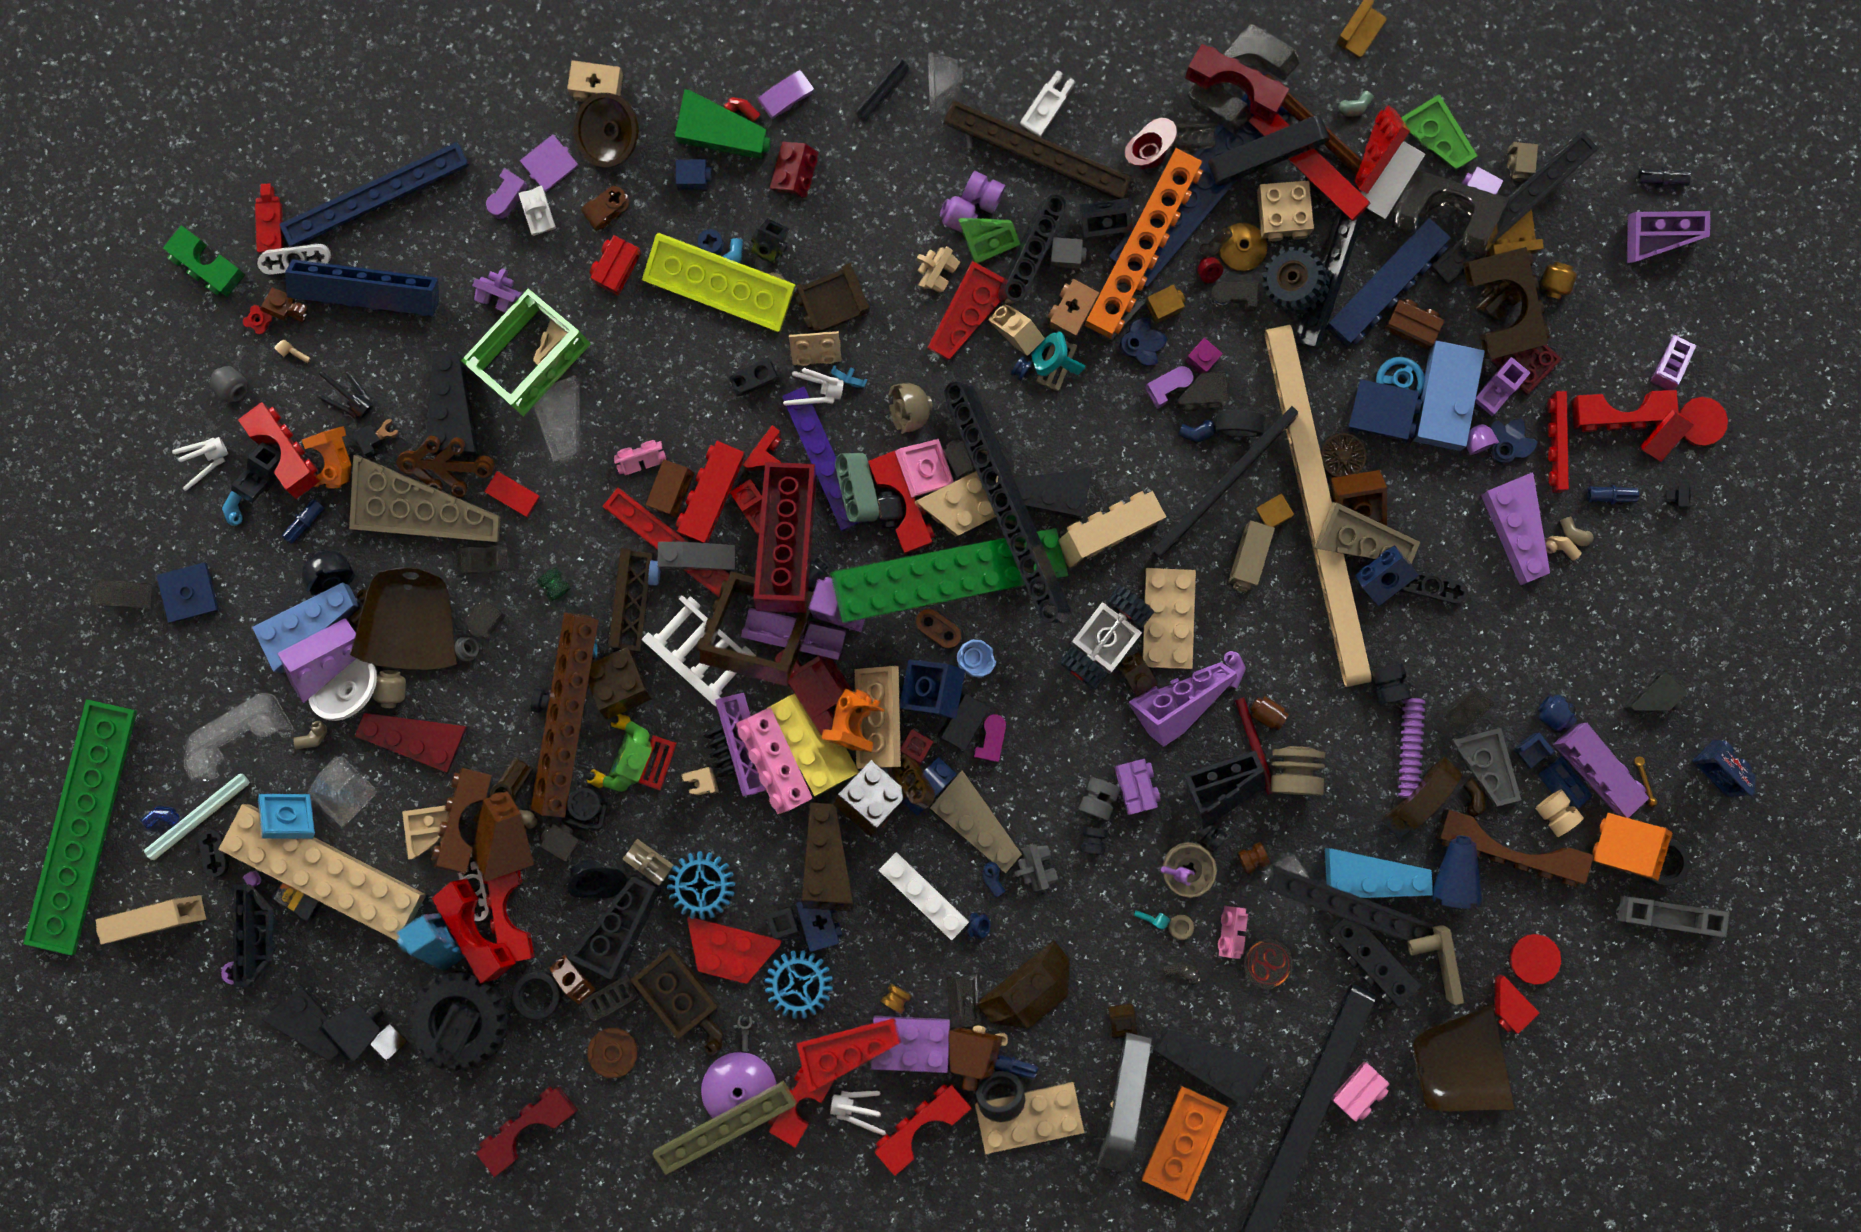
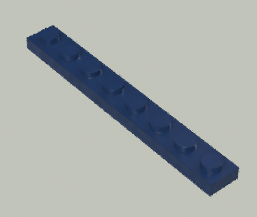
[279,142,469,247]

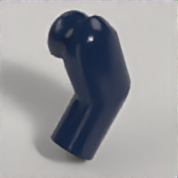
[1178,420,1215,442]
[982,862,1006,898]

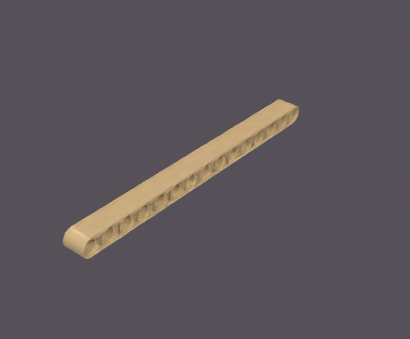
[1265,325,1371,687]

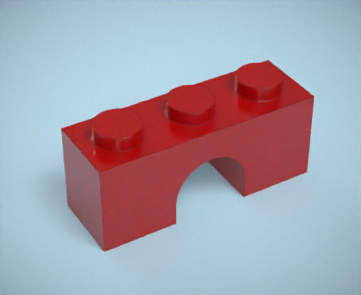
[768,1066,834,1147]

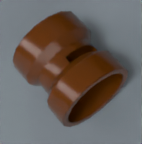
[1237,842,1270,875]

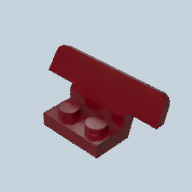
[775,649,853,736]

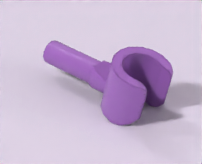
[1161,866,1195,886]
[243,870,261,888]

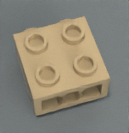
[1257,181,1314,241]

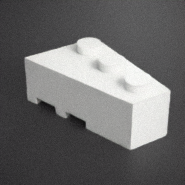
[1361,141,1425,219]

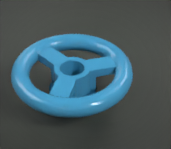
[1376,357,1425,398]

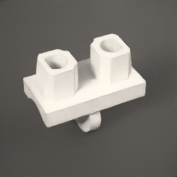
[519,186,556,236]

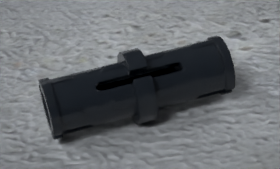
[1638,167,1691,187]

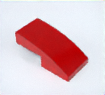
[730,479,762,537]

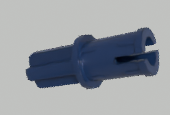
[1587,485,1639,505]
[282,499,325,544]
[994,1054,1038,1080]

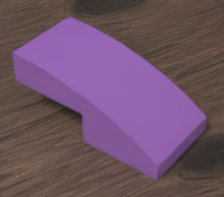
[758,70,814,119]

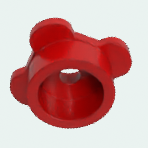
[243,305,272,334]

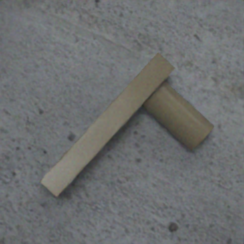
[1407,925,1464,1005]

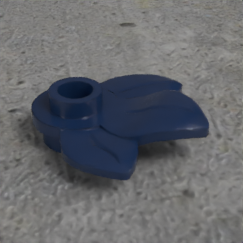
[1120,317,1167,366]
[1490,419,1538,463]

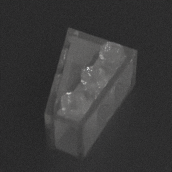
[533,376,581,466]

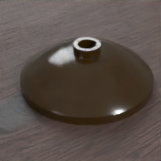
[574,93,639,167]

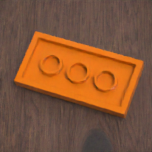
[1141,1086,1229,1201]

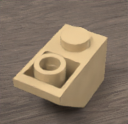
[988,304,1045,356]

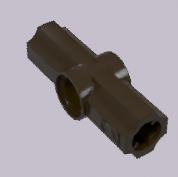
[473,757,533,824]

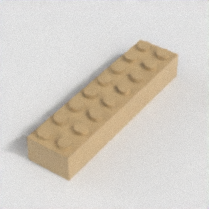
[219,804,426,941]

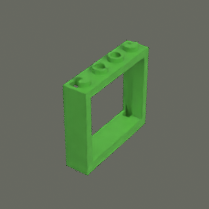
[461,289,591,417]

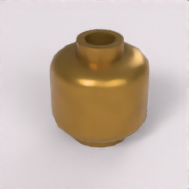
[1541,261,1577,299]

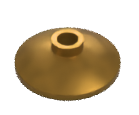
[1218,223,1267,271]

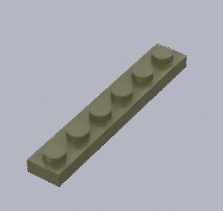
[652,1081,797,1175]

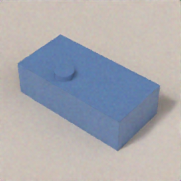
[1412,341,1485,451]

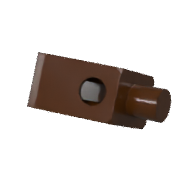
[949,1027,1003,1091]

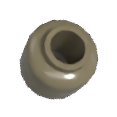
[373,670,406,708]

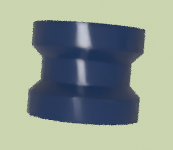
[698,229,724,255]

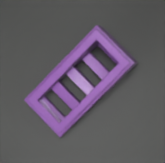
[1651,335,1696,390]

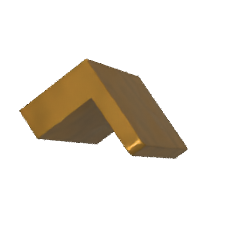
[1336,0,1386,58]

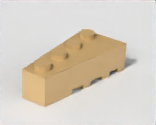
[1058,491,1166,569]

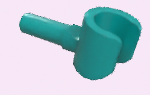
[1134,910,1170,929]

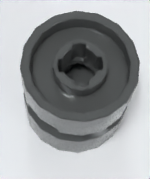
[1079,777,1121,821]

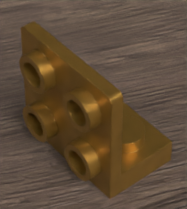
[1482,208,1544,256]

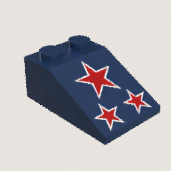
[1692,740,1756,797]

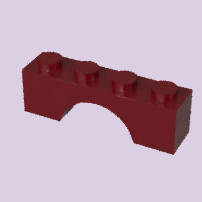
[1185,44,1289,124]
[476,1086,578,1177]

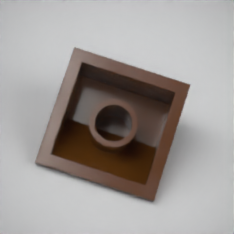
[1331,470,1387,526]

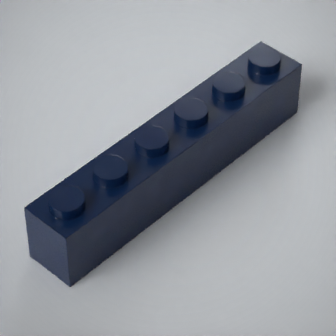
[1326,218,1451,348]
[285,259,439,316]

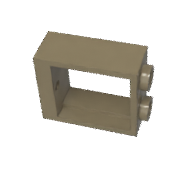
[1228,521,1275,592]

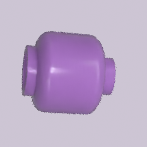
[940,196,978,232]

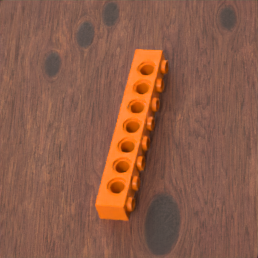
[1085,148,1203,339]

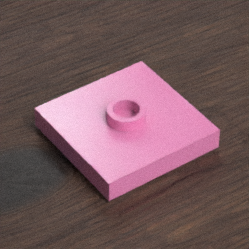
[895,439,954,497]

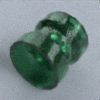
[537,567,571,602]

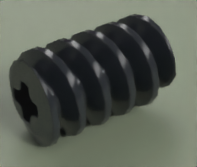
[704,722,745,777]

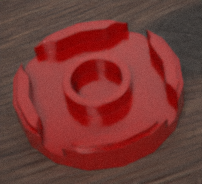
[1679,397,1728,447]
[1509,934,1561,985]

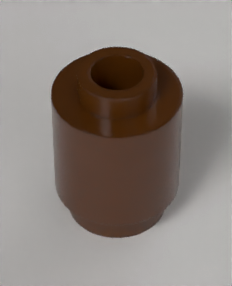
[1250,696,1289,730]

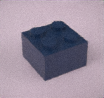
[899,659,966,719]

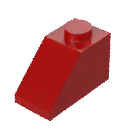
[1495,975,1539,1034]

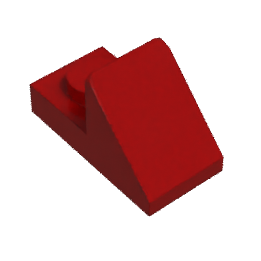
[743,425,782,471]

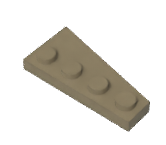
[1314,503,1420,564]
[930,770,1022,873]

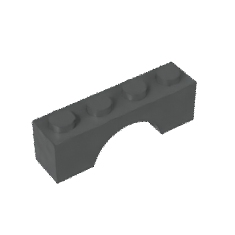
[1617,896,1729,937]

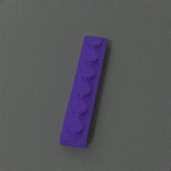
[782,386,862,531]

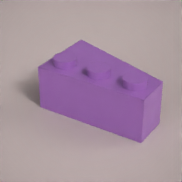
[1627,211,1710,263]

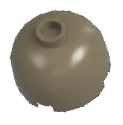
[889,383,933,434]

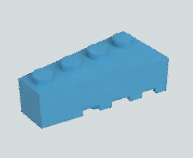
[1325,848,1433,898]

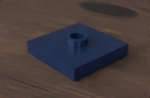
[157,562,219,623]

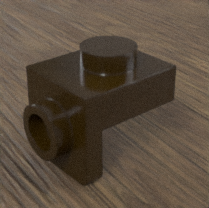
[1117,653,1158,697]

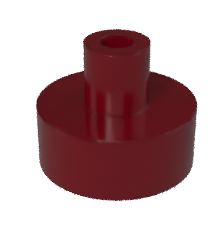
[1197,257,1224,283]

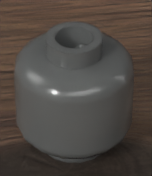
[210,366,247,403]

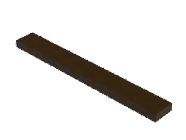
[943,100,1132,199]

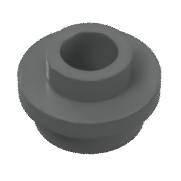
[454,637,479,662]

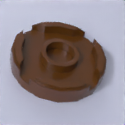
[588,1028,638,1078]

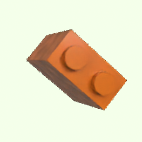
[1593,813,1672,881]

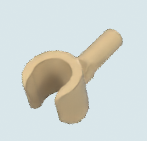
[275,340,311,363]

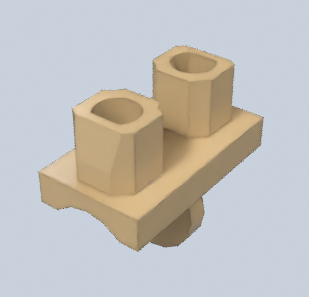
[916,247,960,292]

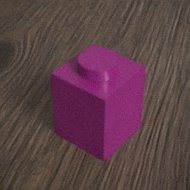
[1185,338,1223,377]

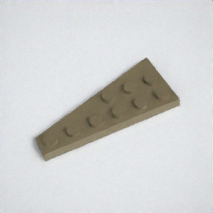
[349,455,500,542]

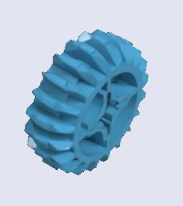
[667,852,735,920]
[765,950,833,1019]

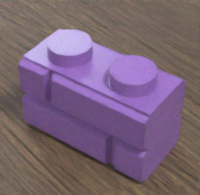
[1114,759,1161,815]

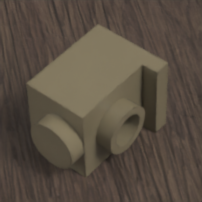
[1507,142,1538,182]

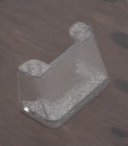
[184,693,295,782]

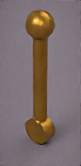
[1634,757,1657,807]

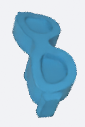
[831,365,867,388]

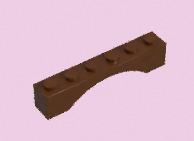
[1436,809,1594,887]

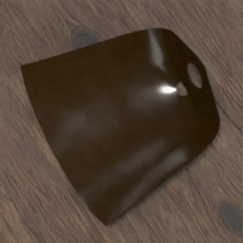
[350,567,457,670]
[1413,1005,1514,1111]

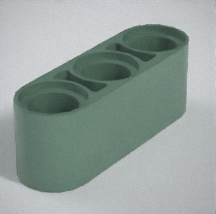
[835,453,879,522]

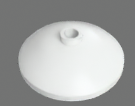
[308,659,377,721]

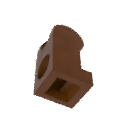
[550,954,596,1004]

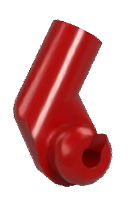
[724,97,760,122]

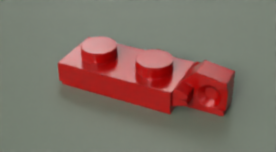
[255,184,284,254]

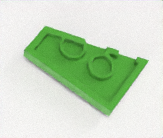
[1401,94,1478,171]

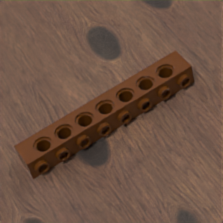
[531,612,599,817]

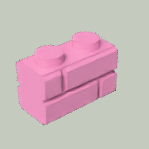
[1331,1061,1389,1122]

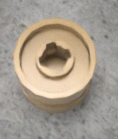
[1535,790,1583,837]

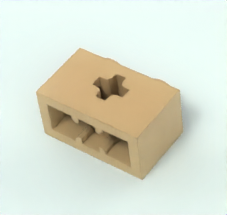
[567,61,623,101]

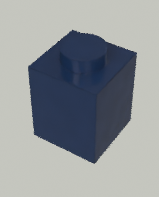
[676,160,712,190]

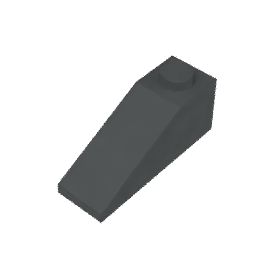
[658,542,735,570]

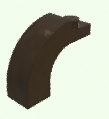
[1382,757,1462,838]

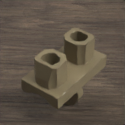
[623,839,674,886]

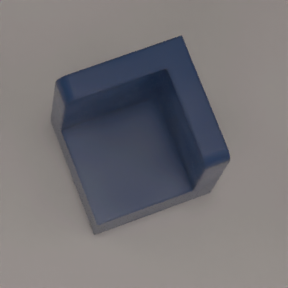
[1513,732,1555,769]

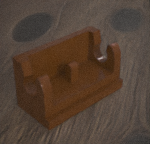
[646,459,695,518]

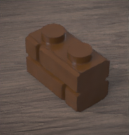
[1384,299,1444,350]

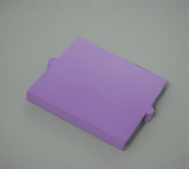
[520,135,579,192]

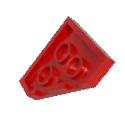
[1355,105,1410,194]

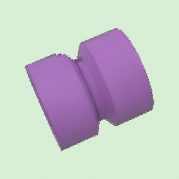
[962,171,1006,214]

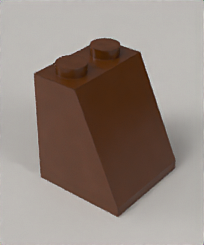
[472,791,534,882]

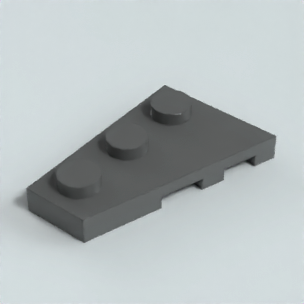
[1451,728,1521,807]

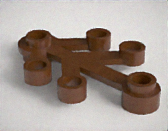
[396,436,495,497]

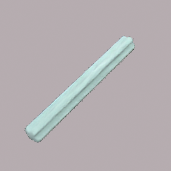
[144,774,250,860]

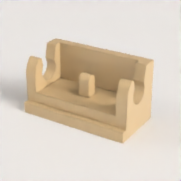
[682,767,719,795]

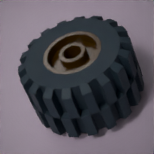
[1262,247,1330,315]

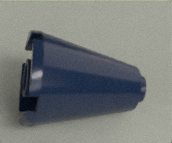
[1430,835,1482,908]

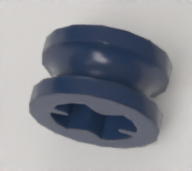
[1010,356,1033,381]

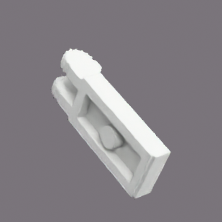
[1019,71,1075,137]

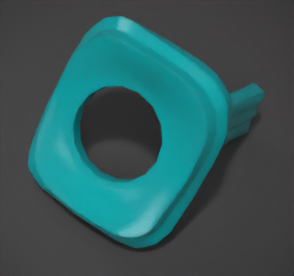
[1032,331,1085,376]

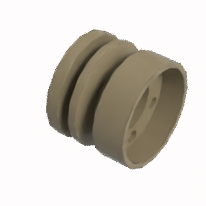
[1271,746,1326,795]
[1163,842,1217,897]

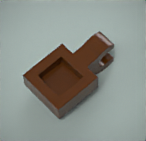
[261,287,308,322]

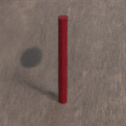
[1235,697,1272,795]

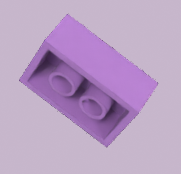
[871,1016,950,1073]

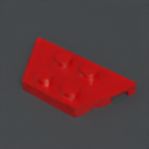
[687,916,782,984]

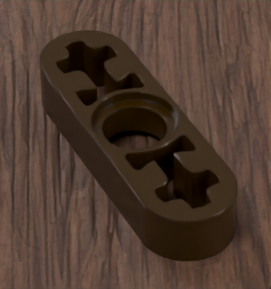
[892,754,935,809]

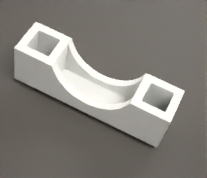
[879,852,969,940]

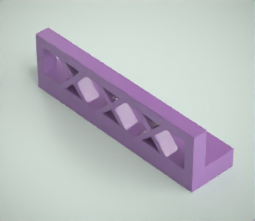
[741,608,846,660]
[715,693,766,796]

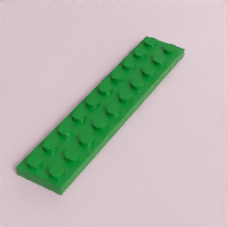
[830,528,1068,623]
[23,699,137,955]

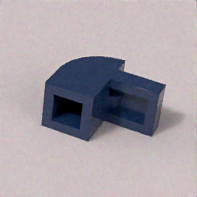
[904,757,956,816]

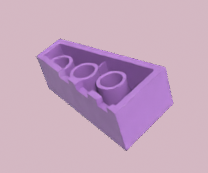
[1553,723,1649,818]

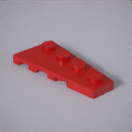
[927,261,1012,360]

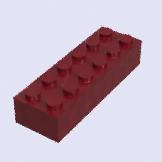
[754,462,817,613]

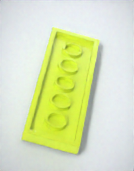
[642,233,796,332]

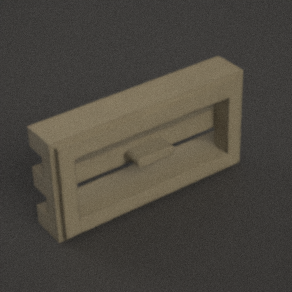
[1036,341,1078,392]

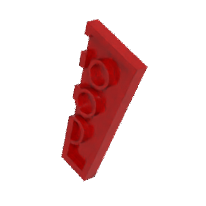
[796,1018,901,1093]

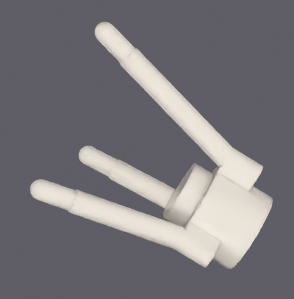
[783,368,843,406]
[172,437,228,491]
[830,1091,886,1136]

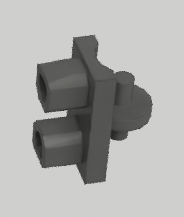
[1014,844,1058,892]

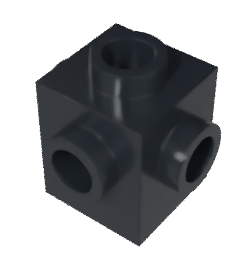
[751,218,790,263]

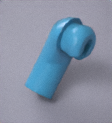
[722,238,743,263]
[222,491,243,526]

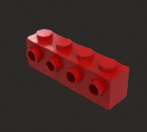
[676,441,746,543]

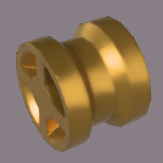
[881,984,912,1014]

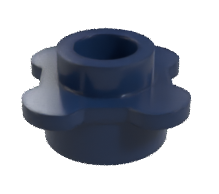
[967,912,991,939]

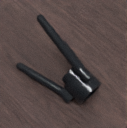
[318,371,374,419]

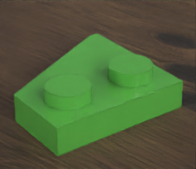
[958,218,1020,263]

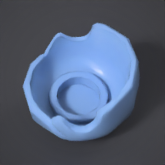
[957,639,996,678]

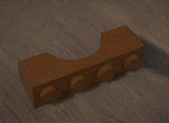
[431,768,492,874]

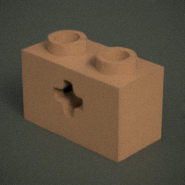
[1048,279,1099,340]

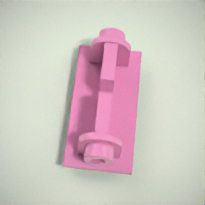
[614,440,667,475]
[1218,906,1248,959]

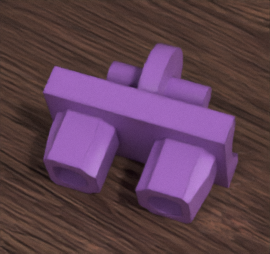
[473,268,522,313]

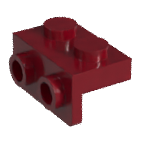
[770,142,818,198]

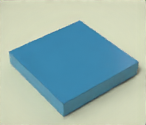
[258,794,315,839]

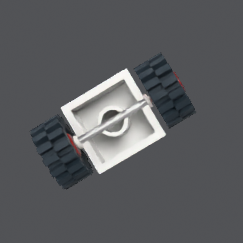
[1059,585,1154,690]

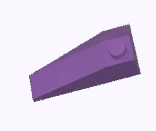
[1129,662,1237,747]

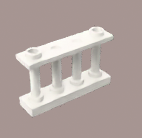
[642,596,756,707]

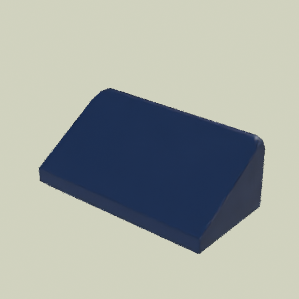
[1538,756,1593,809]

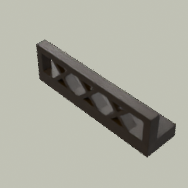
[608,548,653,652]

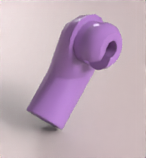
[1224,651,1246,689]

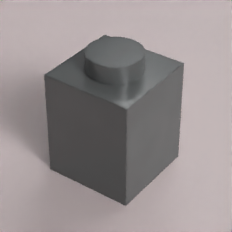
[1050,237,1087,269]

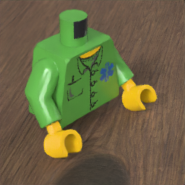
[587,714,652,792]

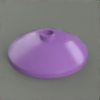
[701,1052,777,1118]

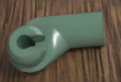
[1338,91,1374,117]

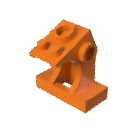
[302,426,352,488]
[822,689,885,752]

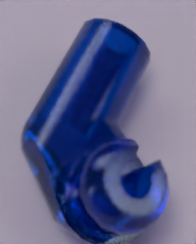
[140,806,180,829]

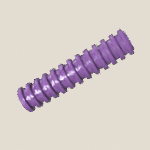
[1398,698,1425,798]

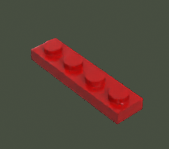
[1547,391,1569,493]

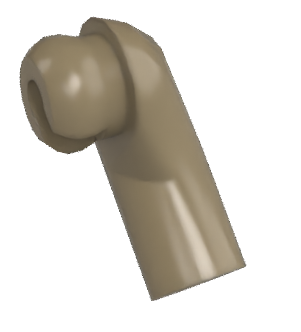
[1560,517,1594,547]

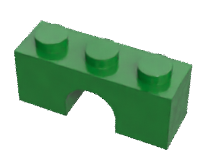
[163,225,245,297]

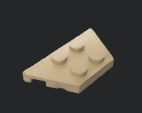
[915,471,998,537]

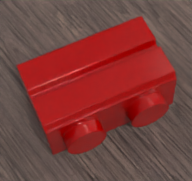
[589,235,642,296]

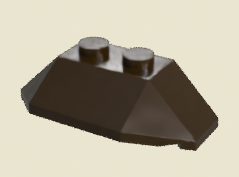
[976,940,1070,1029]

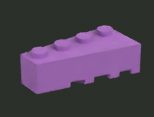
[1481,472,1550,585]
[809,577,865,632]

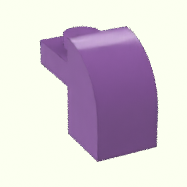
[1475,357,1530,416]

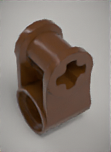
[581,186,629,231]

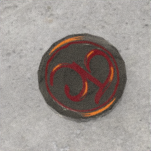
[1243,939,1293,989]

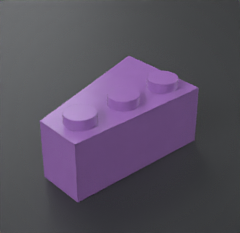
[277,618,356,703]

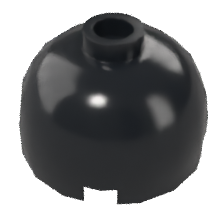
[302,550,355,596]

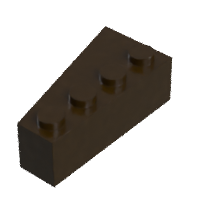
[802,803,853,912]

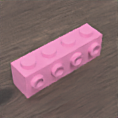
[735,707,813,814]

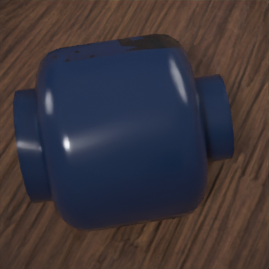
[1538,694,1577,732]

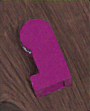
[974,714,1006,762]

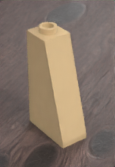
[95,895,206,944]

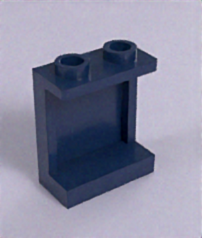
[1348,379,1422,444]

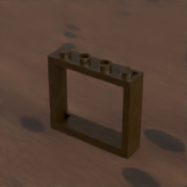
[696,571,814,686]

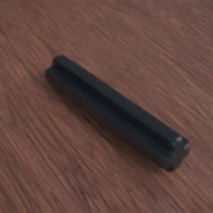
[855,59,909,120]

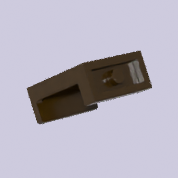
[794,263,870,333]

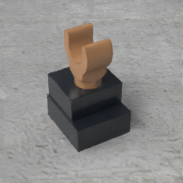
[353,419,399,458]

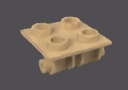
[789,331,842,366]

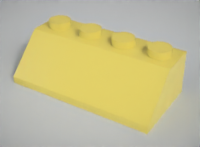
[768,694,859,797]

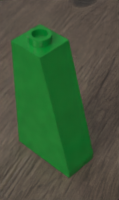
[675,89,771,159]

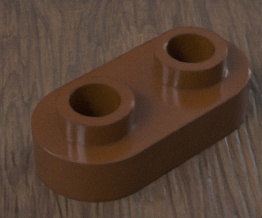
[916,609,961,649]

